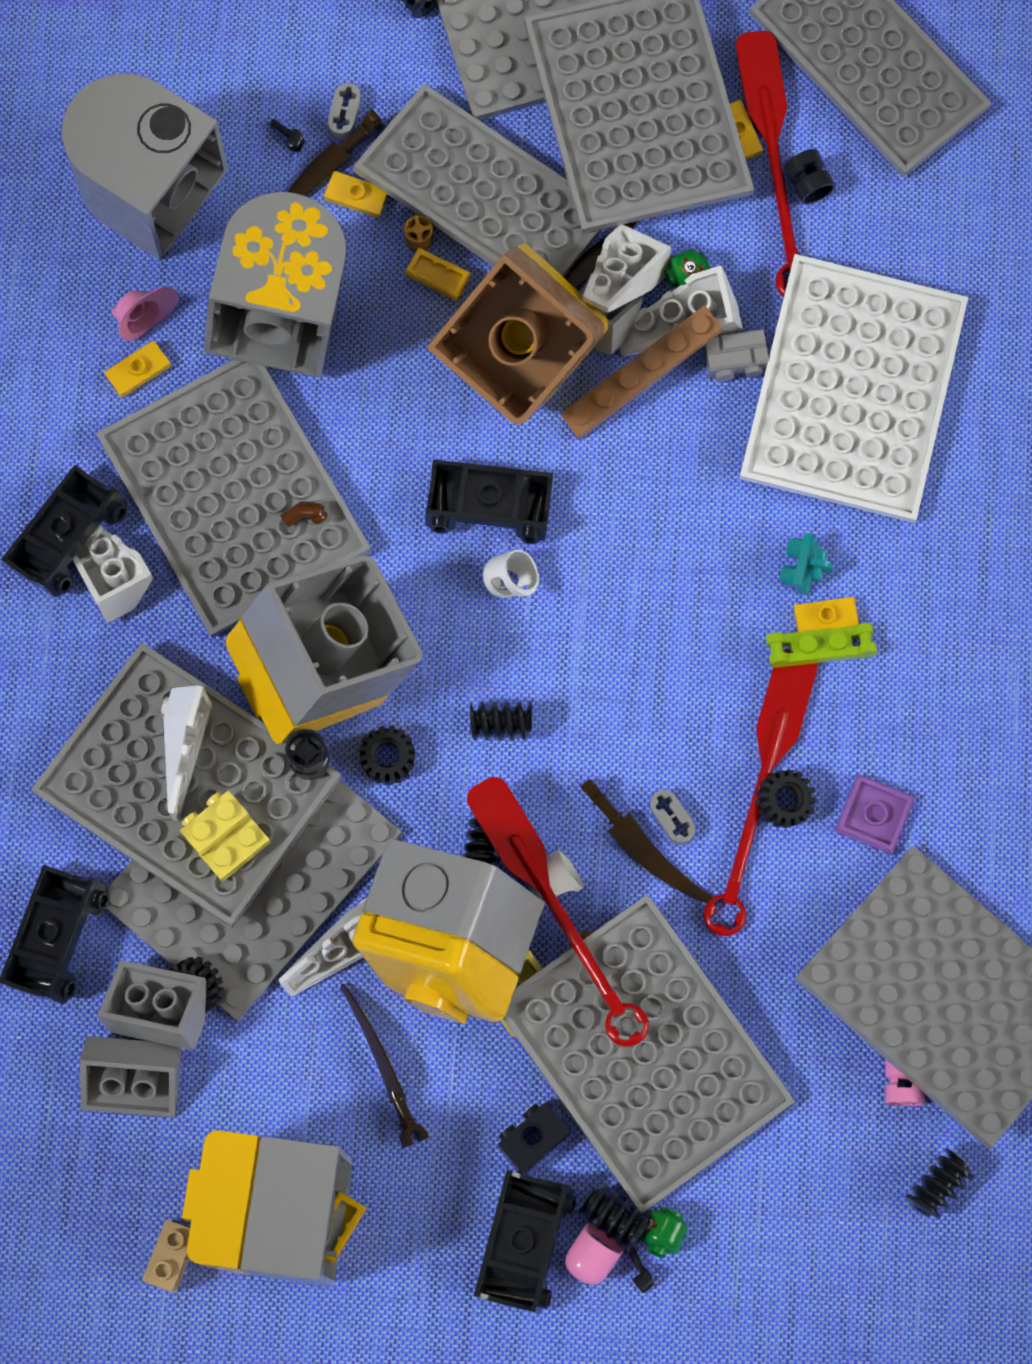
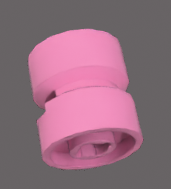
[885,1059,927,1106]

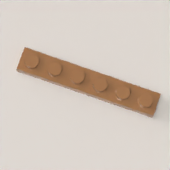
[561,305,724,440]

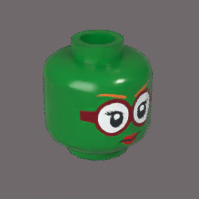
[664,249,710,288]
[641,1207,688,1258]

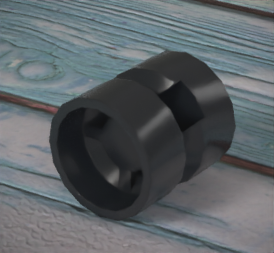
[784,149,836,205]
[285,729,330,780]

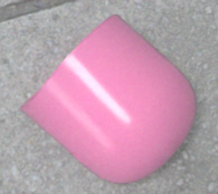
[565,1223,624,1285]

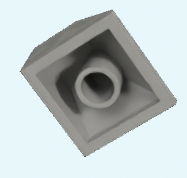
[579,283,643,355]

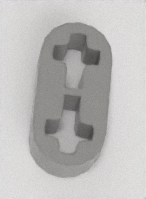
[328,83,361,139]
[650,790,695,845]

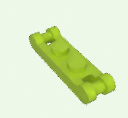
[765,623,878,668]

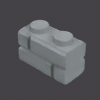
[703,329,769,382]

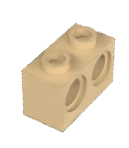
[142,1219,190,1294]

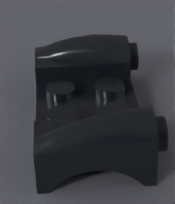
[425,459,553,544]
[1,465,128,597]
[0,865,110,1004]
[474,1170,576,1314]

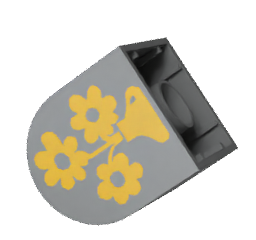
[204,192,346,378]

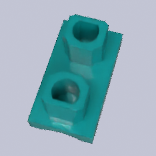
[780,533,833,595]

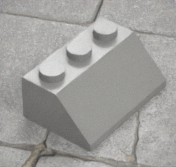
[97,960,206,1051]
[80,1036,181,1118]

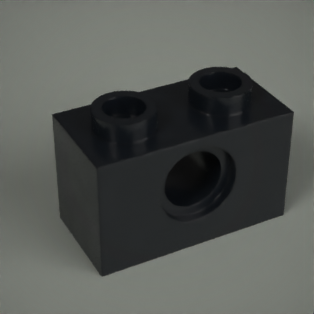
[498,1102,571,1175]

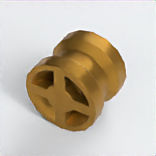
[404,215,433,251]

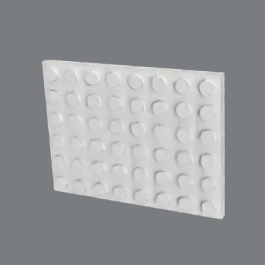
[739,254,968,523]

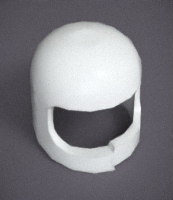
[483,550,539,598]
[527,849,584,904]

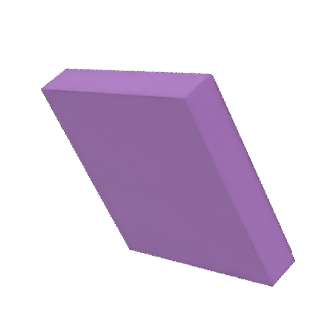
[834,774,915,855]

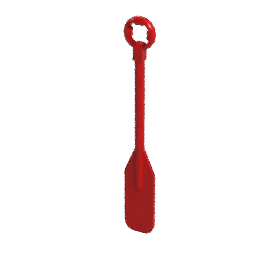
[736,31,798,297]
[703,649,818,936]
[467,777,649,1047]

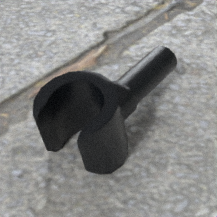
[270,119,305,152]
[629,1248,654,1293]

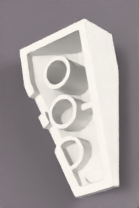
[582,224,671,313]
[620,266,743,357]
[72,524,153,624]
[161,685,212,822]
[279,898,367,997]

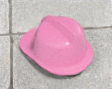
[112,287,179,341]

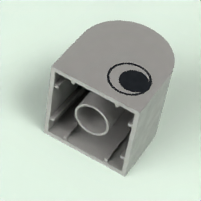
[62,74,228,261]

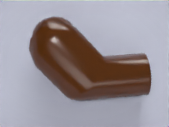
[280,501,327,528]

